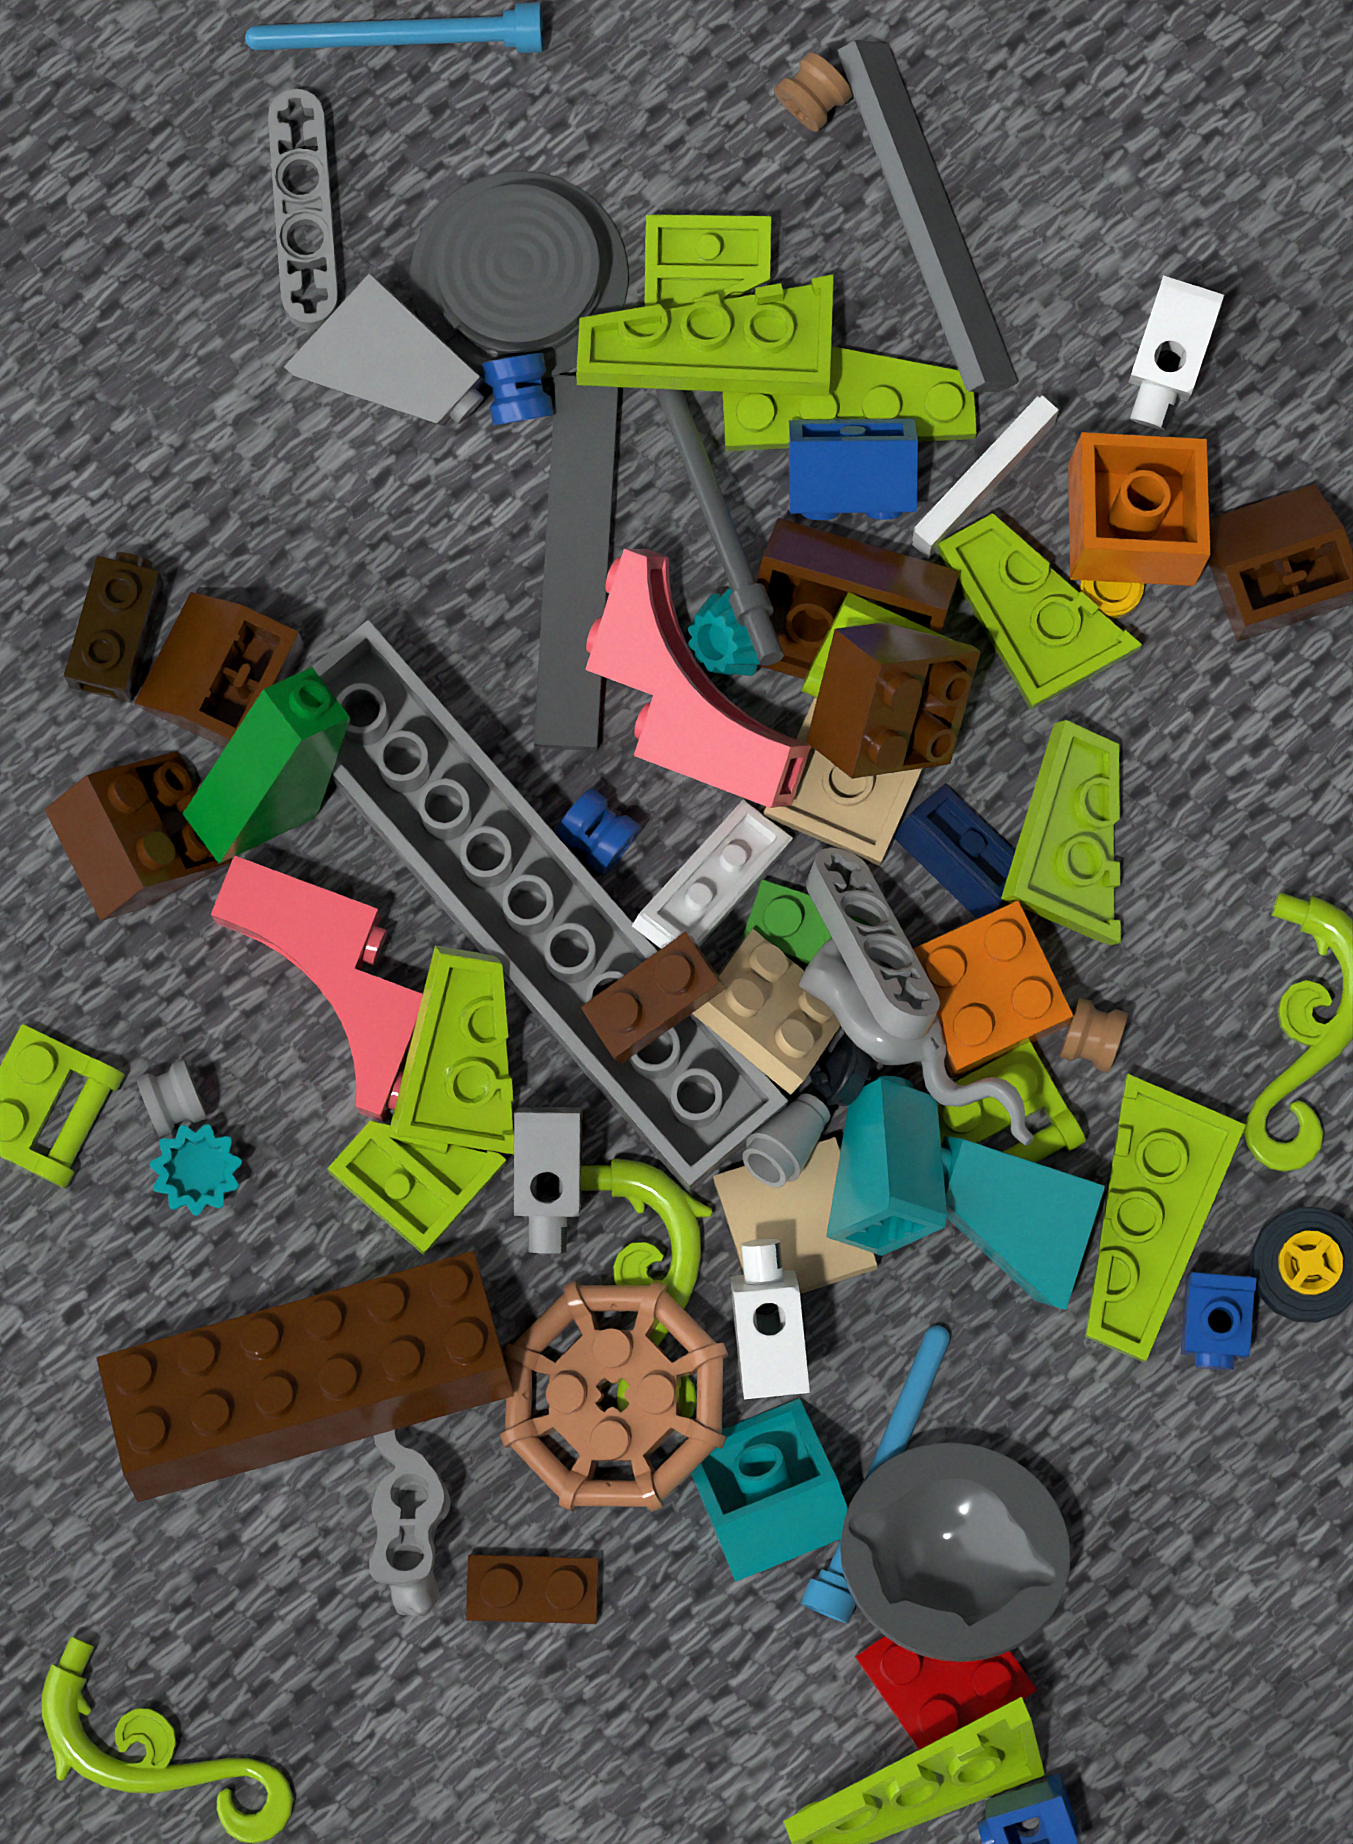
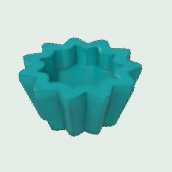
[688,587,761,676]
[149,1124,242,1217]

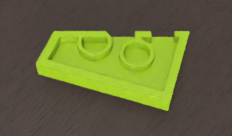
[937,513,1142,710]
[1001,720,1121,945]
[390,945,514,1155]

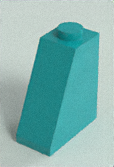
[826,1076,947,1256]
[941,1136,1105,1310]

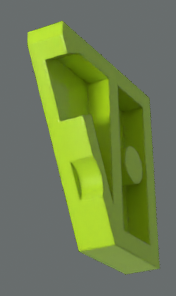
[645,215,771,310]
[327,1120,506,1256]

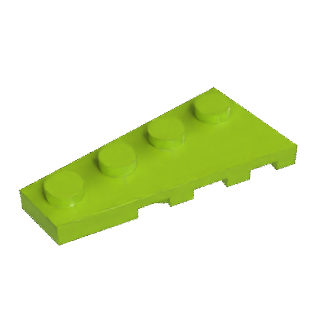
[576,274,834,396]
[722,346,977,451]
[1085,1074,1246,1363]
[783,1697,1045,1844]

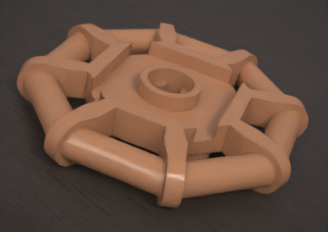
[500,1280,728,1512]

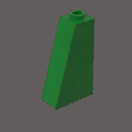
[183,667,350,864]

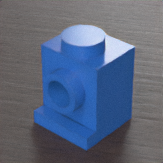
[1180,1272,1256,1370]
[977,1773,1081,1844]

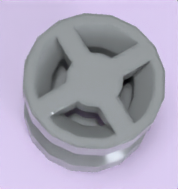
[136,1059,208,1137]

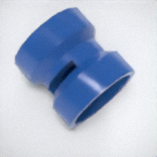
[482,353,554,426]
[554,787,642,876]

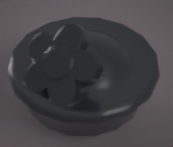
[809,1033,872,1107]

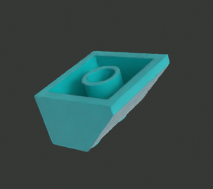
[691,1398,848,1582]

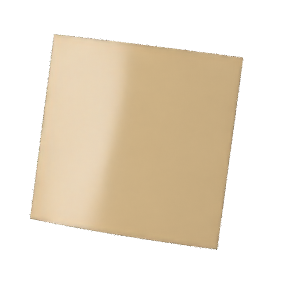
[713,1137,878,1307]

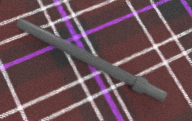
[655,389,784,666]

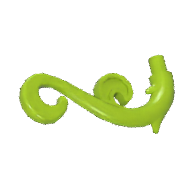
[1244,892,1353,1172]
[581,1159,713,1433]
[41,1636,293,1844]

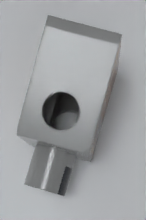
[514,1107,583,1253]

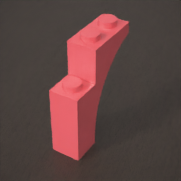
[585,549,811,808]
[211,856,423,1122]

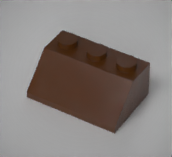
[756,518,960,679]

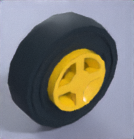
[1250,1207,1353,1323]

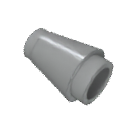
[742,1094,830,1188]

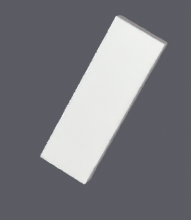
[912,395,1059,559]
[632,800,793,949]

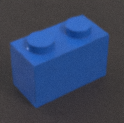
[789,419,918,520]

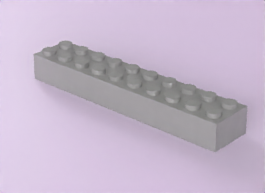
[312,620,788,1194]

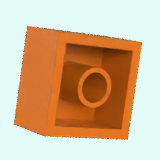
[1068,432,1210,586]
[913,901,1074,1079]

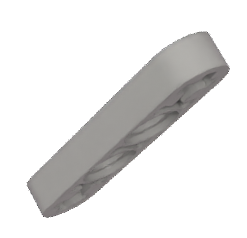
[268,89,339,330]
[806,848,940,1040]

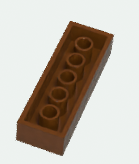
[96,1251,514,1502]

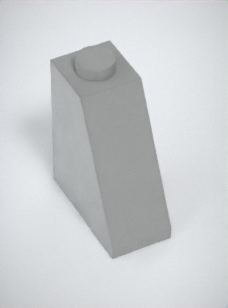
[284,274,485,426]

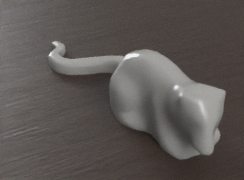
[799,938,1034,1146]
[369,1429,451,1616]

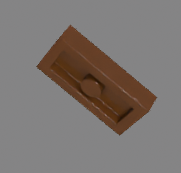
[580,932,727,1064]
[466,1555,599,1624]

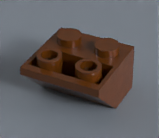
[1208,484,1353,643]
[134,592,305,748]
[806,622,980,779]
[44,751,232,921]

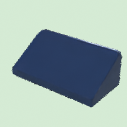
[893,784,1015,919]

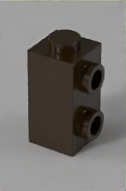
[64,552,164,703]

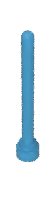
[245,2,543,53]
[800,1325,950,1624]

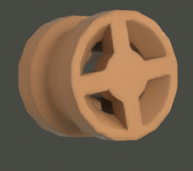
[774,52,853,132]
[1059,997,1128,1073]

